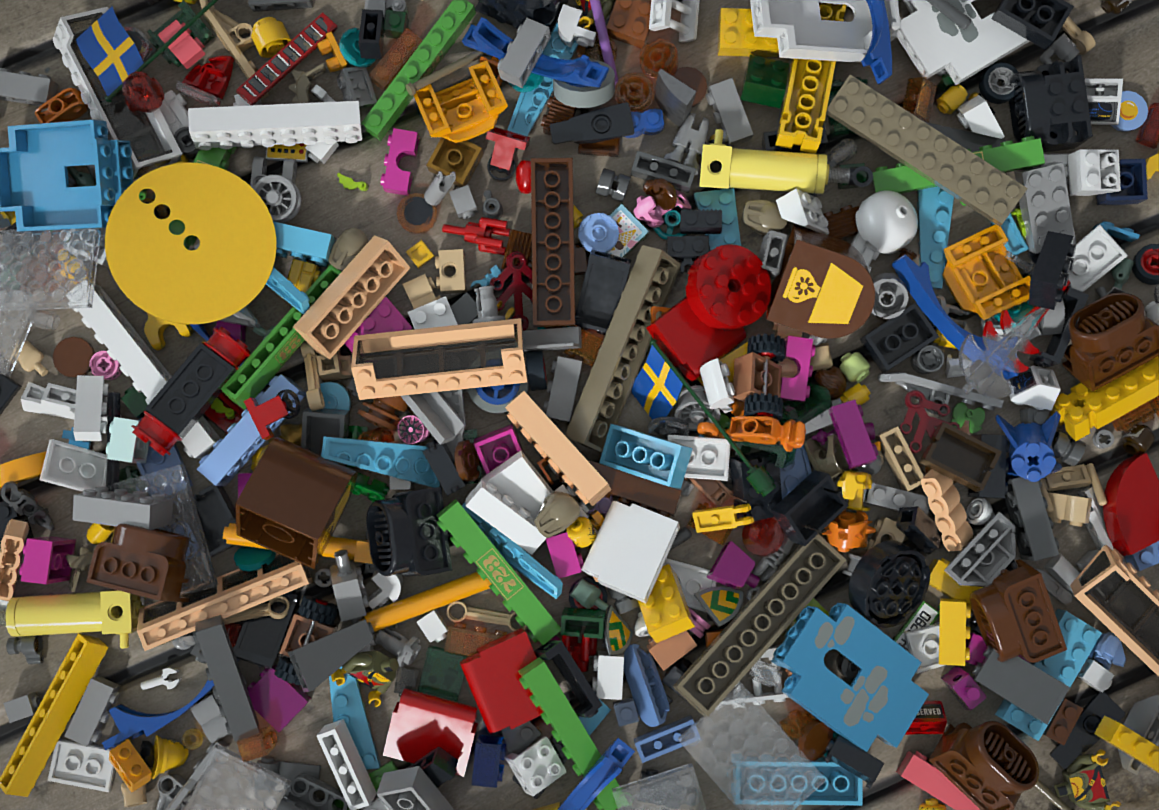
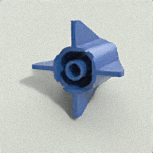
[995,411,1062,482]

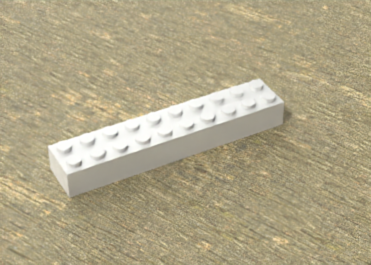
[66,280,221,459]

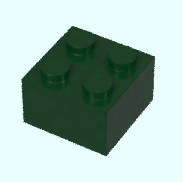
[740,55,790,108]

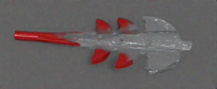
[959,280,1071,399]

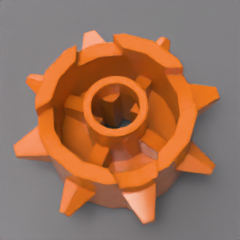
[822,509,876,552]

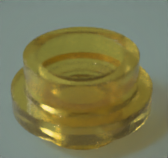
[182,728,204,750]

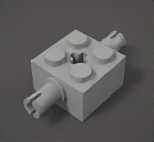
[330,550,369,624]

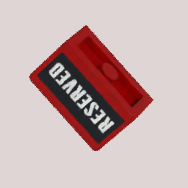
[905,701,947,735]

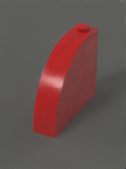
[1103,453,1159,556]

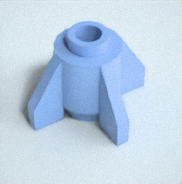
[1088,632,1126,671]

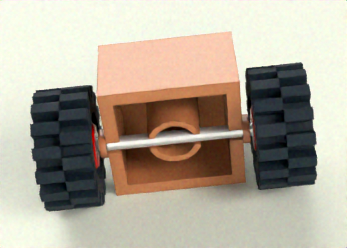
[733,333,786,421]
[274,595,339,686]

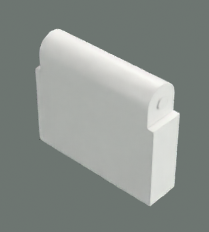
[467,450,554,549]
[581,501,680,603]

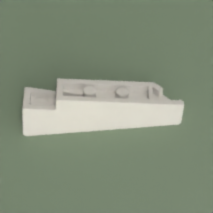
[21,382,122,422]
[1078,485,1126,563]

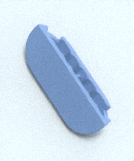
[623,644,670,727]

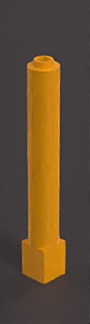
[223,523,373,564]
[361,572,492,632]

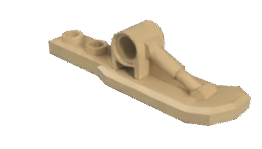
[199,0,269,100]

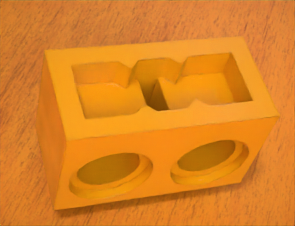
[109,739,152,792]

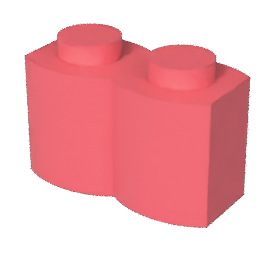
[158,20,206,69]

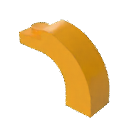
[0,451,47,491]

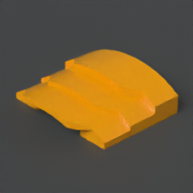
[414,60,508,143]
[942,224,1031,320]

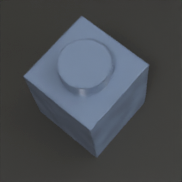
[613,697,639,727]

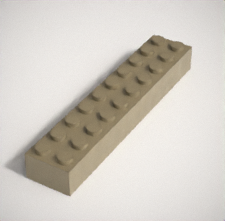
[826,75,1028,226]
[565,245,681,453]
[672,534,846,717]

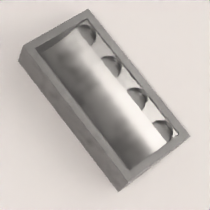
[653,69,696,127]

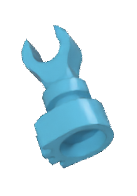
[470,264,507,288]

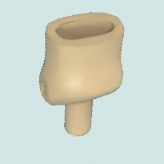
[13,341,48,376]
[810,343,833,371]
[121,782,147,807]

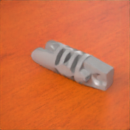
[752,532,794,583]

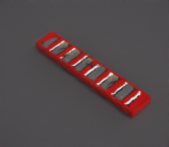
[236,12,338,105]

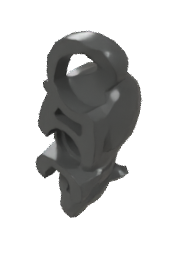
[1,481,54,530]

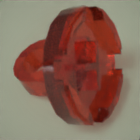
[122,72,164,113]
[742,517,784,557]

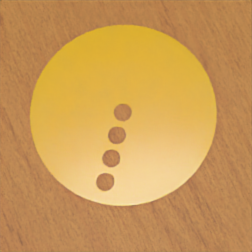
[105,163,277,324]

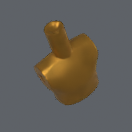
[268,423,302,446]

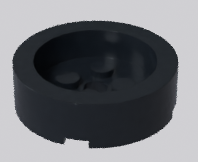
[848,540,930,628]

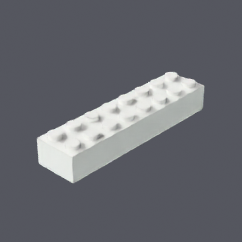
[188,101,362,150]

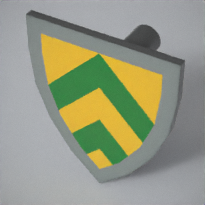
[694,586,743,628]
[602,605,634,656]

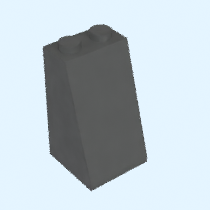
[288,619,374,692]
[972,645,1070,725]

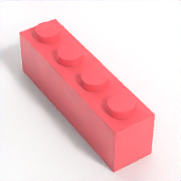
[896,751,980,810]

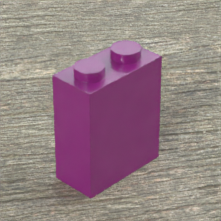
[247,665,312,733]

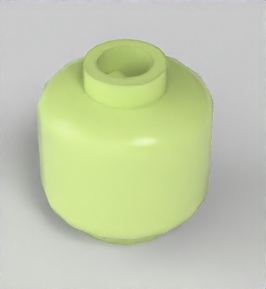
[839,352,870,383]

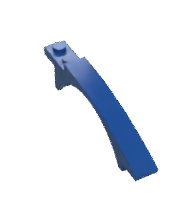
[861,0,892,84]
[462,17,609,88]
[891,255,1019,381]
[102,659,240,750]
[557,738,635,810]

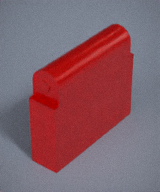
[646,296,746,381]
[460,628,543,733]
[383,688,478,777]

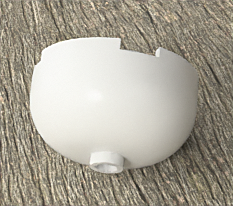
[856,191,918,254]

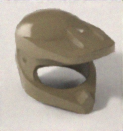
[741,200,787,236]
[328,228,369,271]
[804,434,849,479]
[534,492,580,538]

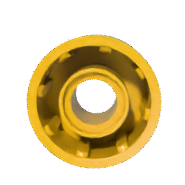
[251,17,291,58]

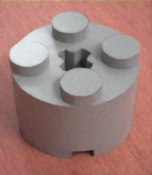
[871,273,908,319]

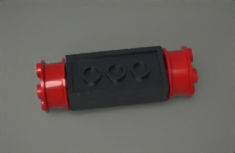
[131,326,250,456]

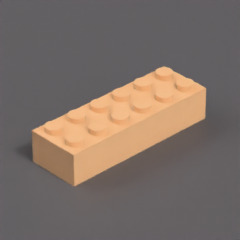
[293,235,410,359]
[505,391,611,507]

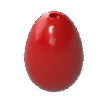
[516,160,531,194]

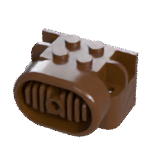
[1062,293,1159,392]
[86,524,190,602]
[970,559,1067,663]
[929,721,1039,810]

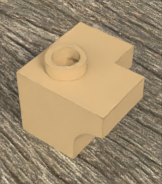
[316,349,353,382]

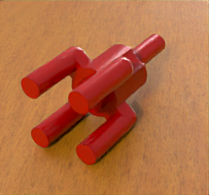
[442,217,511,255]
[562,633,597,672]

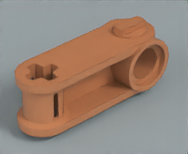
[684,478,734,508]

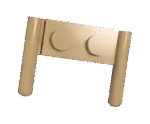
[1040,463,1107,513]

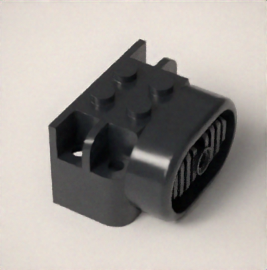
[475,0,568,35]
[1009,55,1093,152]
[366,487,453,576]

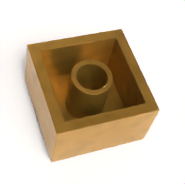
[426,137,483,187]

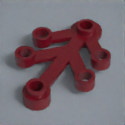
[490,251,533,331]
[899,390,960,453]

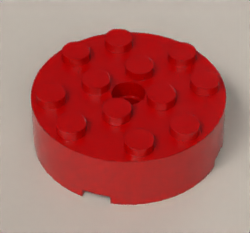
[686,244,771,331]

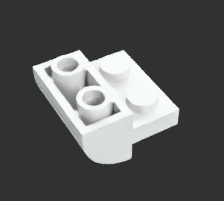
[700,358,735,413]

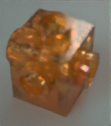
[779,709,814,741]

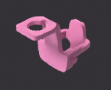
[633,190,691,228]

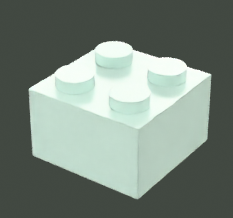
[106,417,150,463]

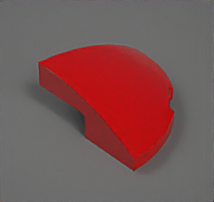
[182,56,234,99]

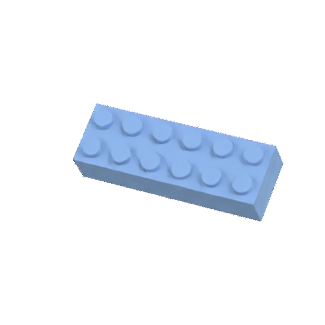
[197,374,306,486]

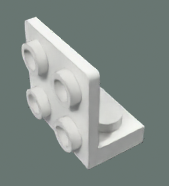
[505,737,566,796]

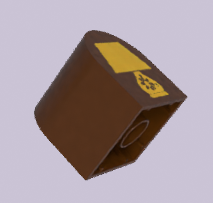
[766,224,875,339]
[235,437,358,569]

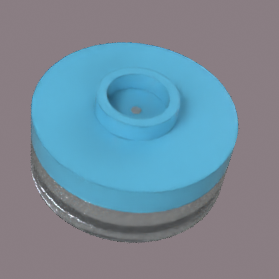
[320,381,353,411]

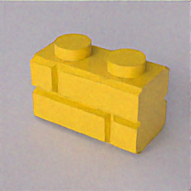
[284,259,321,300]

